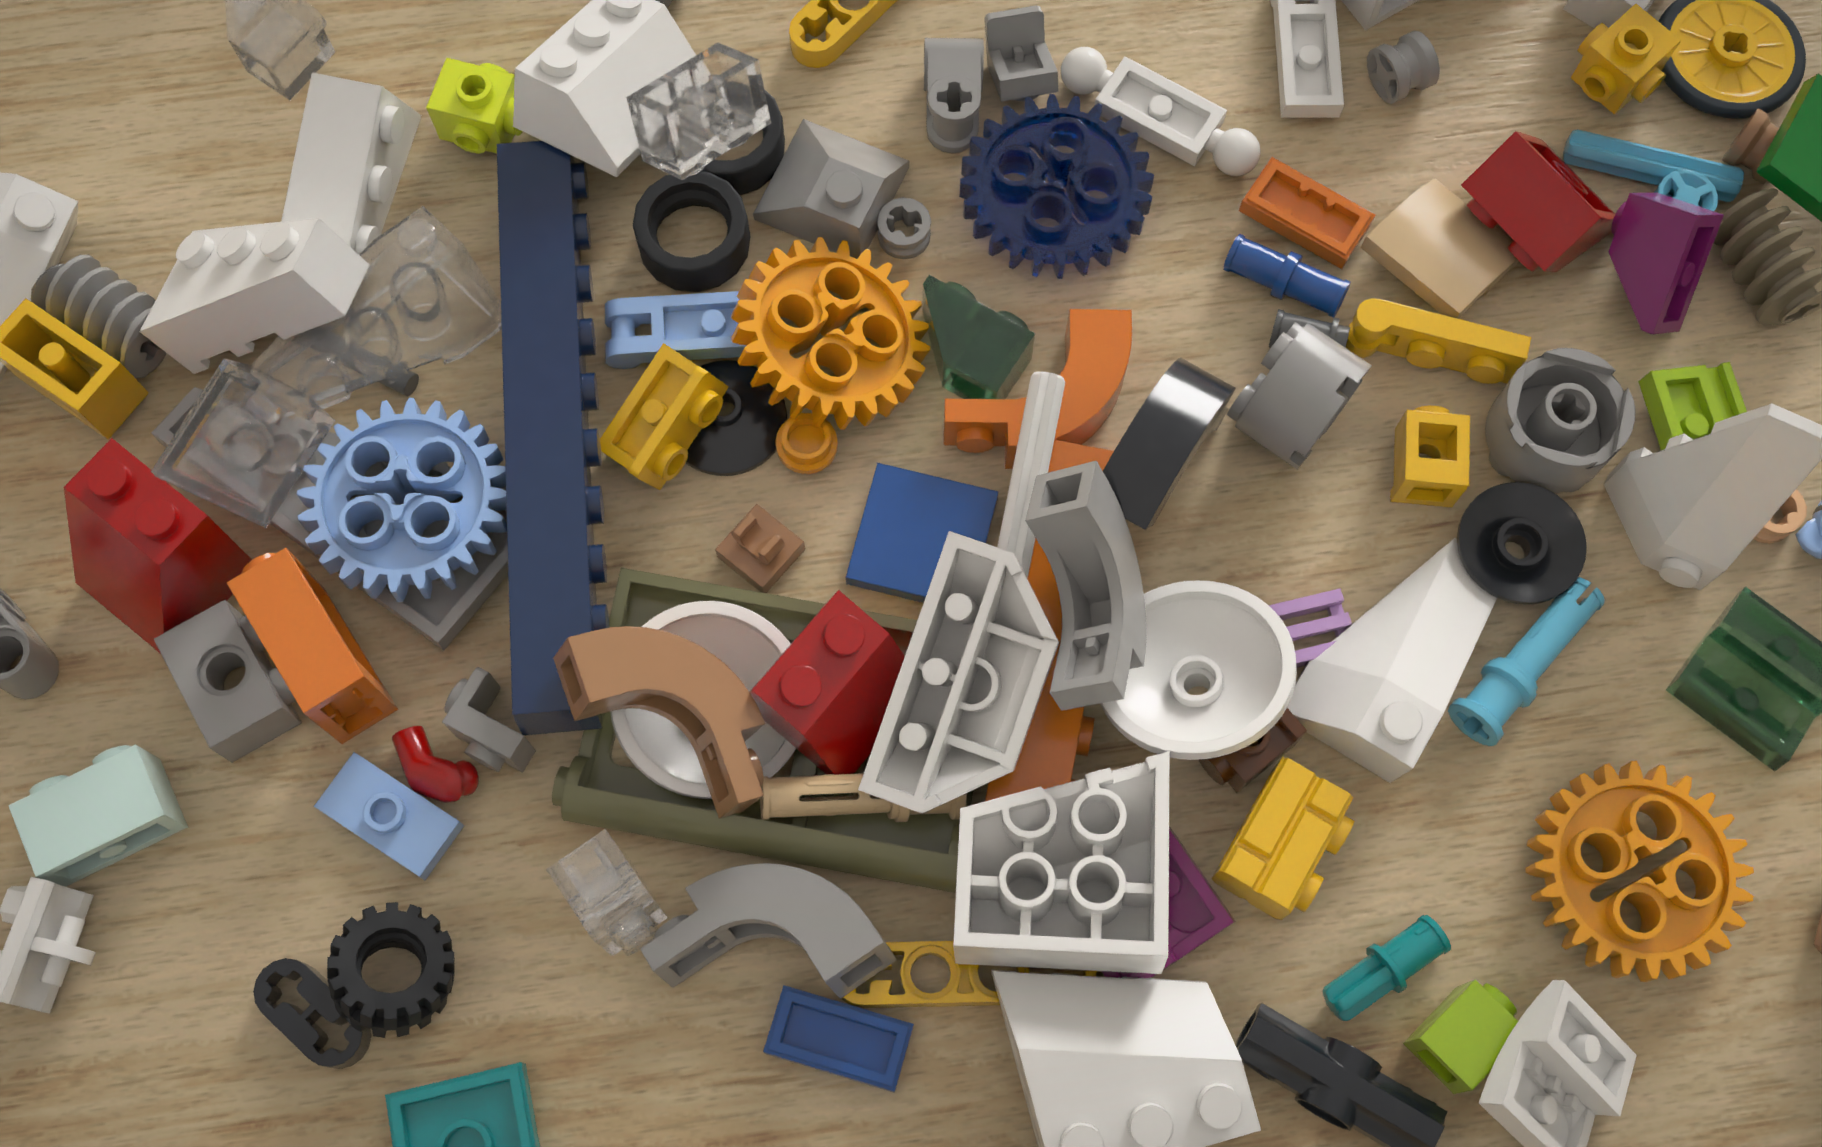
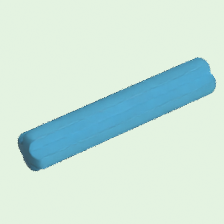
[1563,129,1744,202]

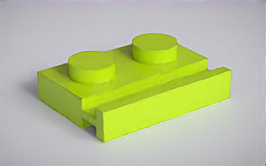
[1638,362,1747,450]

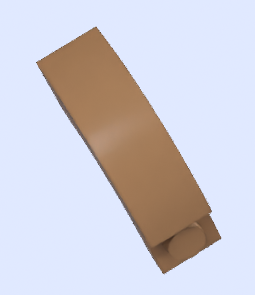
[553,626,766,819]

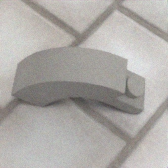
[1025,461,1146,711]
[640,863,897,999]

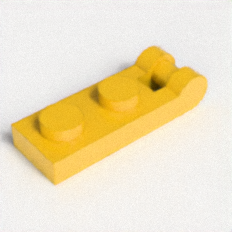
[1345,298,1531,384]

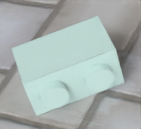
[8,744,188,887]

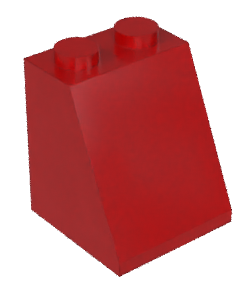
[64,438,252,654]

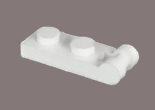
[1270,0,1344,118]

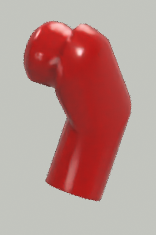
[392,726,479,803]

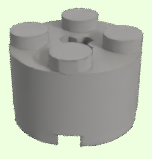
[1227,322,1372,470]
[1485,348,1635,493]

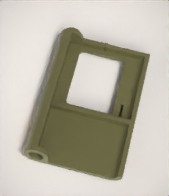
[552,568,973,893]

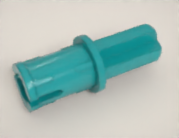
[1322,915,1451,1021]

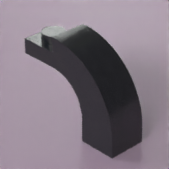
[1103,358,1236,530]

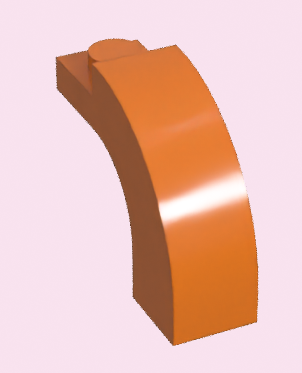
[944,309,1132,469]

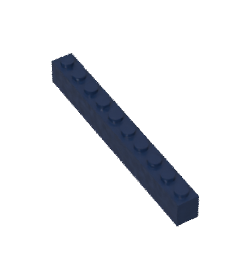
[497,141,610,736]

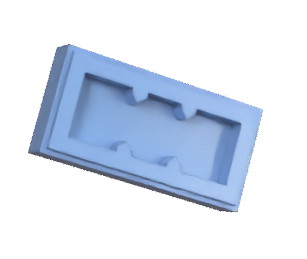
[314,752,465,880]

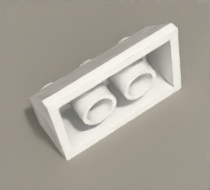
[513,0,710,177]

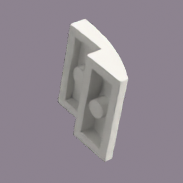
[1479,980,1637,1147]

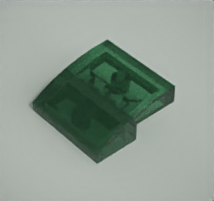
[1666,587,1822,771]

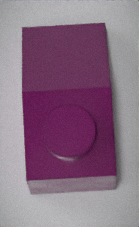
[1608,193,1724,335]

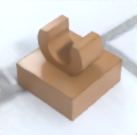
[715,504,805,593]

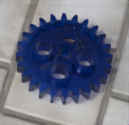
[959,94,1154,279]

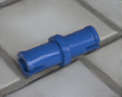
[1223,234,1351,318]

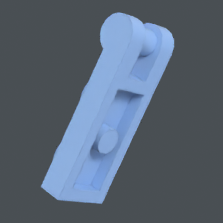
[605,291,746,369]

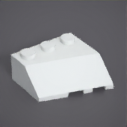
[953,751,1170,974]
[991,970,1261,1147]

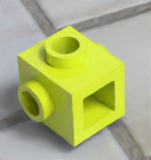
[426,57,523,154]

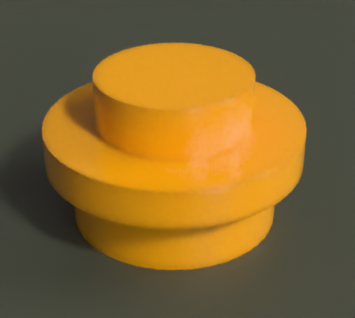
[776,413,838,474]

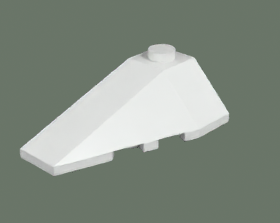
[1604,403,1822,590]
[1287,538,1497,783]

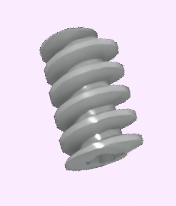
[31,254,166,378]

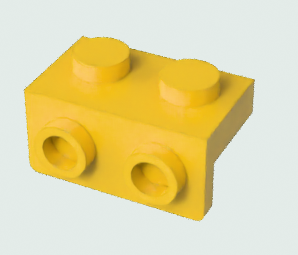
[600,343,729,490]

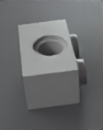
[154,600,302,763]

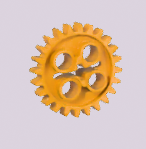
[731,237,930,430]
[1525,761,1754,982]

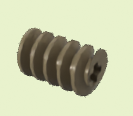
[1713,188,1822,326]

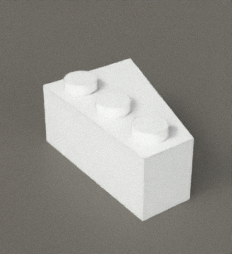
[281,72,422,277]

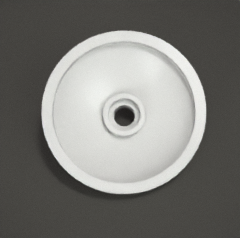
[1100,580,1297,760]
[610,601,796,799]

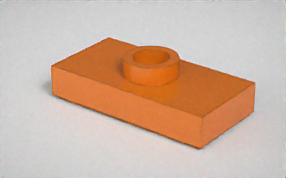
[1239,157,1376,269]

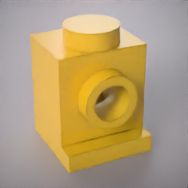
[1390,405,1470,508]

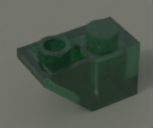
[922,275,1035,399]

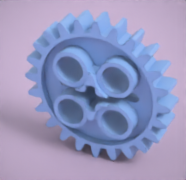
[297,398,507,602]

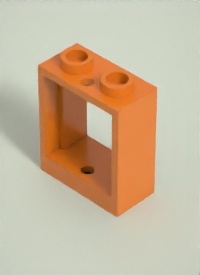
[227,548,398,744]

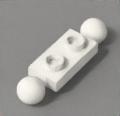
[1061,47,1260,176]

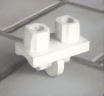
[0,877,96,1014]

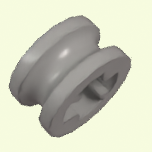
[877,197,931,259]

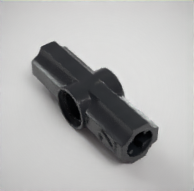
[1235,1003,1448,1147]

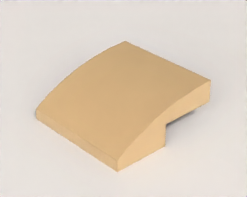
[1361,178,1519,319]

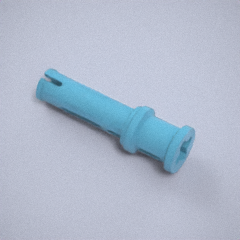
[1448,577,1605,746]

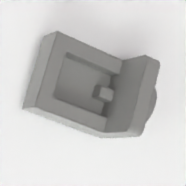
[984,5,1059,102]
[442,667,536,773]

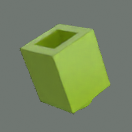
[1403,979,1518,1094]

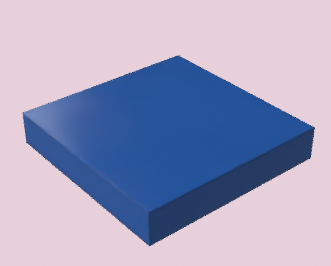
[845,463,999,603]

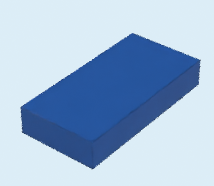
[763,985,914,1093]

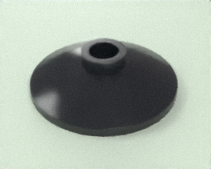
[686,360,787,476]
[1457,482,1587,604]

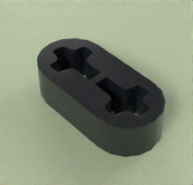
[253,958,372,1069]

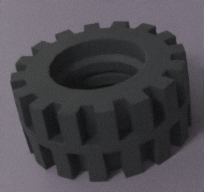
[327,902,455,1038]

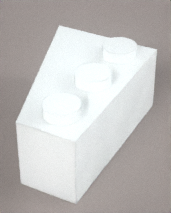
[139,218,370,374]

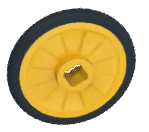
[1658,0,1806,119]

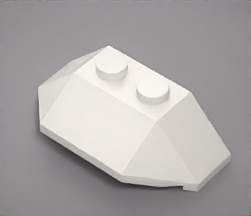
[858,531,1059,814]

